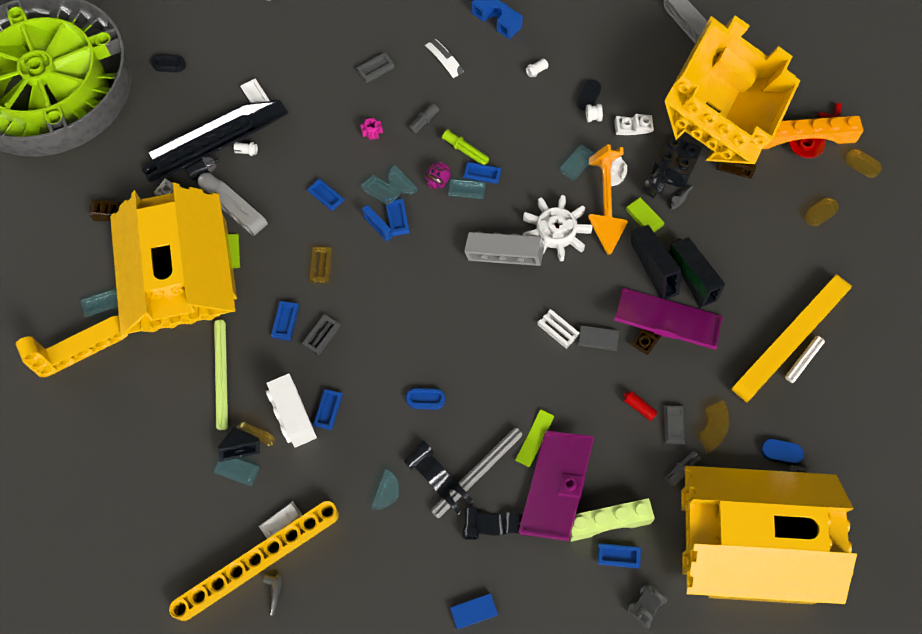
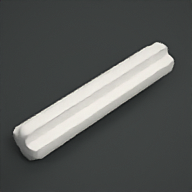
[785,336,825,383]

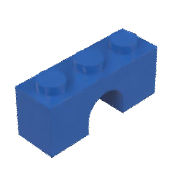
[472,0,523,39]

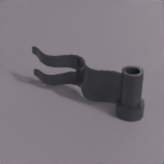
[404,440,473,515]
[462,508,526,540]

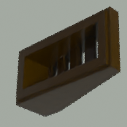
[716,162,756,179]
[89,199,123,221]

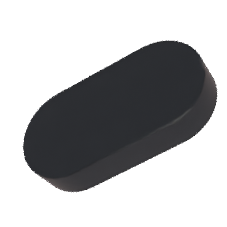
[151,54,186,73]
[577,80,601,111]

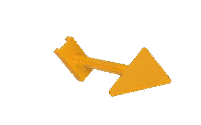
[588,144,628,255]

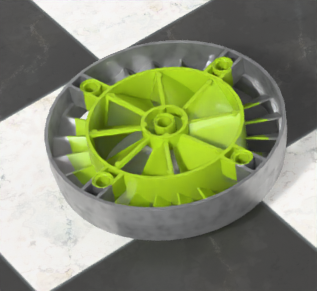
[0,0,132,157]

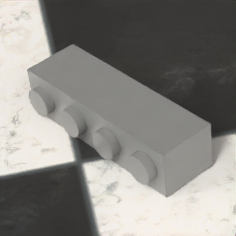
[464,231,544,266]

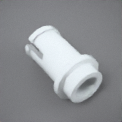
[526,58,548,77]
[234,142,258,156]

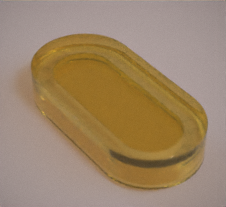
[846,149,882,178]
[805,198,839,226]
[237,422,275,446]

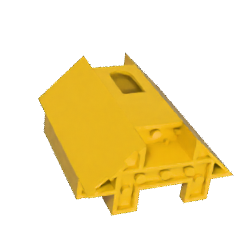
[665,15,800,164]
[110,182,237,335]
[681,466,857,604]

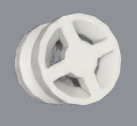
[586,104,603,122]

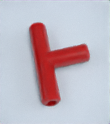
[818,103,842,118]

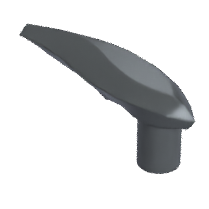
[670,185,693,210]
[263,574,282,616]

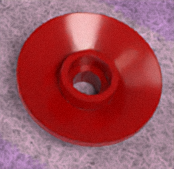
[789,138,825,158]

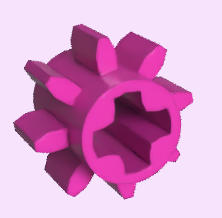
[361,117,383,140]

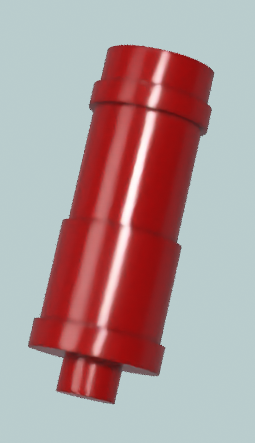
[623,391,658,421]

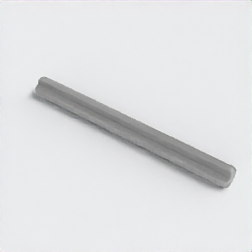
[431,427,522,518]

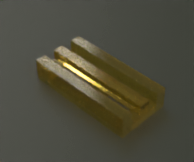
[309,247,332,284]

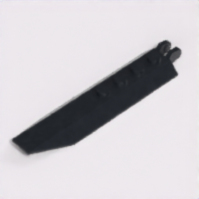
[142,100,288,182]

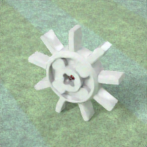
[523,195,592,262]

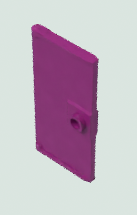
[614,287,723,350]
[518,431,594,541]

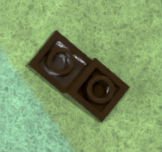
[631,329,661,356]

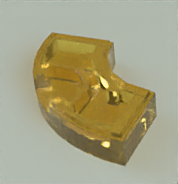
[698,400,729,453]

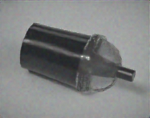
[186,157,220,180]

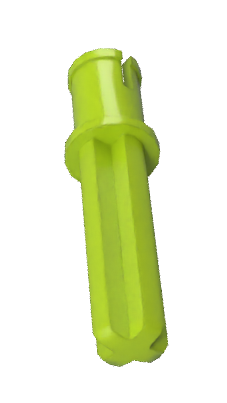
[442,129,489,165]

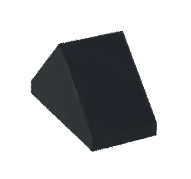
[218,427,260,462]

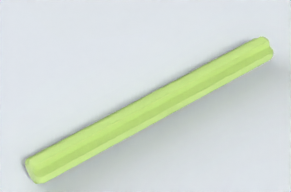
[214,320,228,430]

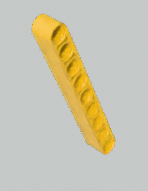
[731,274,852,403]
[169,501,339,621]

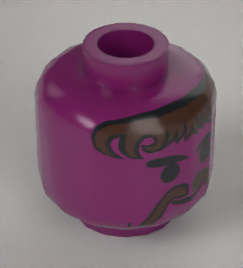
[425,162,451,190]

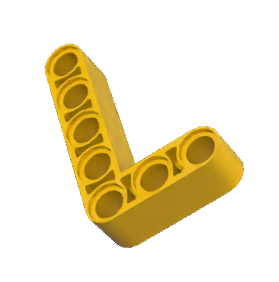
[15,316,128,377]

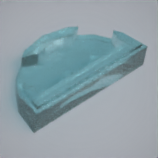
[388,165,418,195]
[371,469,399,510]

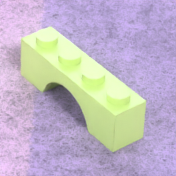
[570,498,655,542]

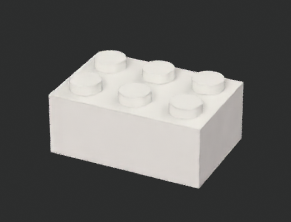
[266,374,317,447]

